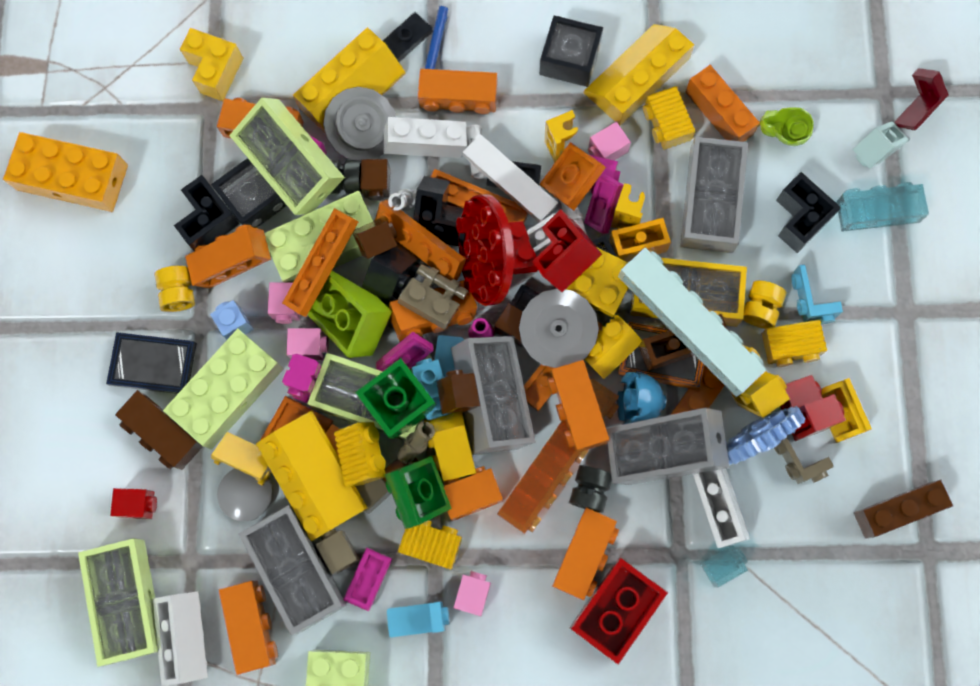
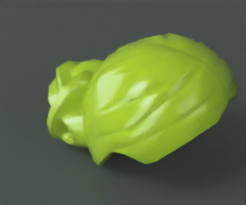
[759,107,814,146]

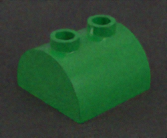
[355,358,436,439]
[385,456,452,529]

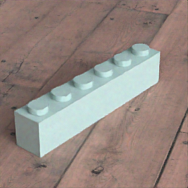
[618,248,767,397]

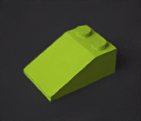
[308,271,392,358]

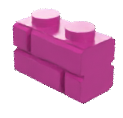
[282,354,322,403]

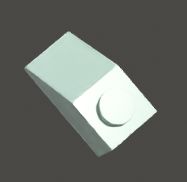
[852,121,909,169]

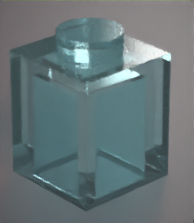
[700,545,748,588]

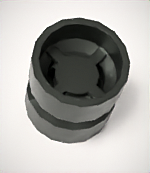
[330,160,362,194]
[569,465,612,513]

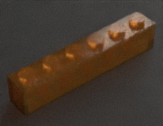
[497,378,619,535]

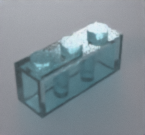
[836,182,929,232]

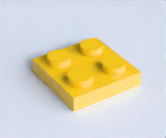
[565,248,628,317]

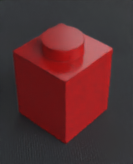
[110,488,157,519]

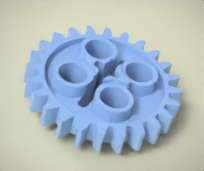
[726,406,805,465]

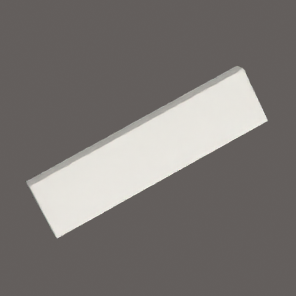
[462,134,558,223]

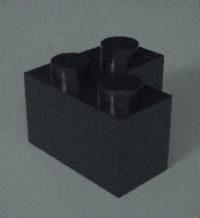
[776,172,842,254]
[174,175,240,251]
[413,176,466,247]
[361,240,421,308]

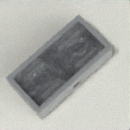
[680,136,748,253]
[451,336,535,455]
[606,408,730,485]
[239,505,347,636]

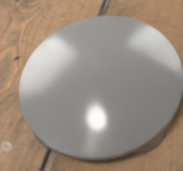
[217,469,273,521]

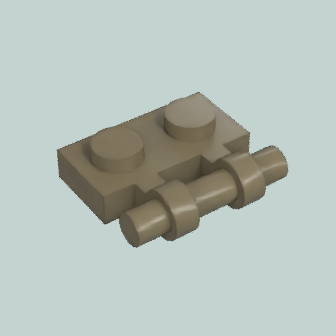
[398,264,469,330]

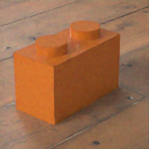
[443,466,503,521]

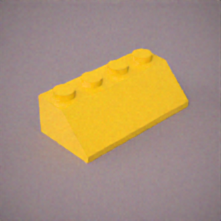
[583,24,695,126]
[293,27,406,134]
[256,411,368,541]

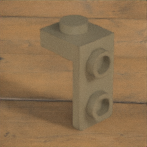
[774,438,834,484]

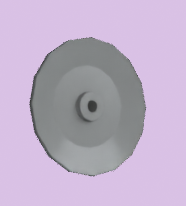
[323,87,396,160]
[519,289,599,368]

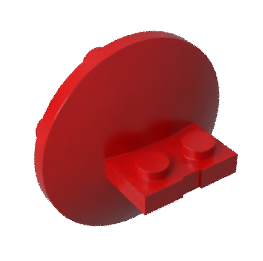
[456,194,538,306]

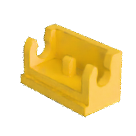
[544,110,578,163]
[611,183,645,229]
[821,378,872,443]
[211,432,272,486]

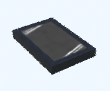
[106,332,197,394]

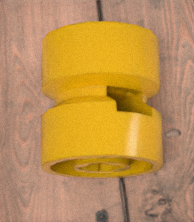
[154,266,195,312]
[743,280,787,329]

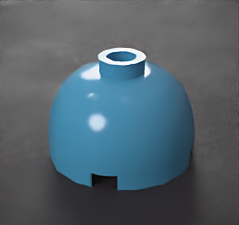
[617,372,666,425]

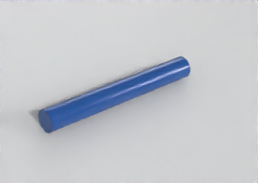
[425,6,449,69]

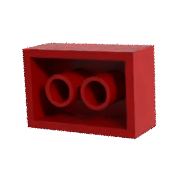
[569,558,668,665]

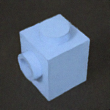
[210,300,254,339]

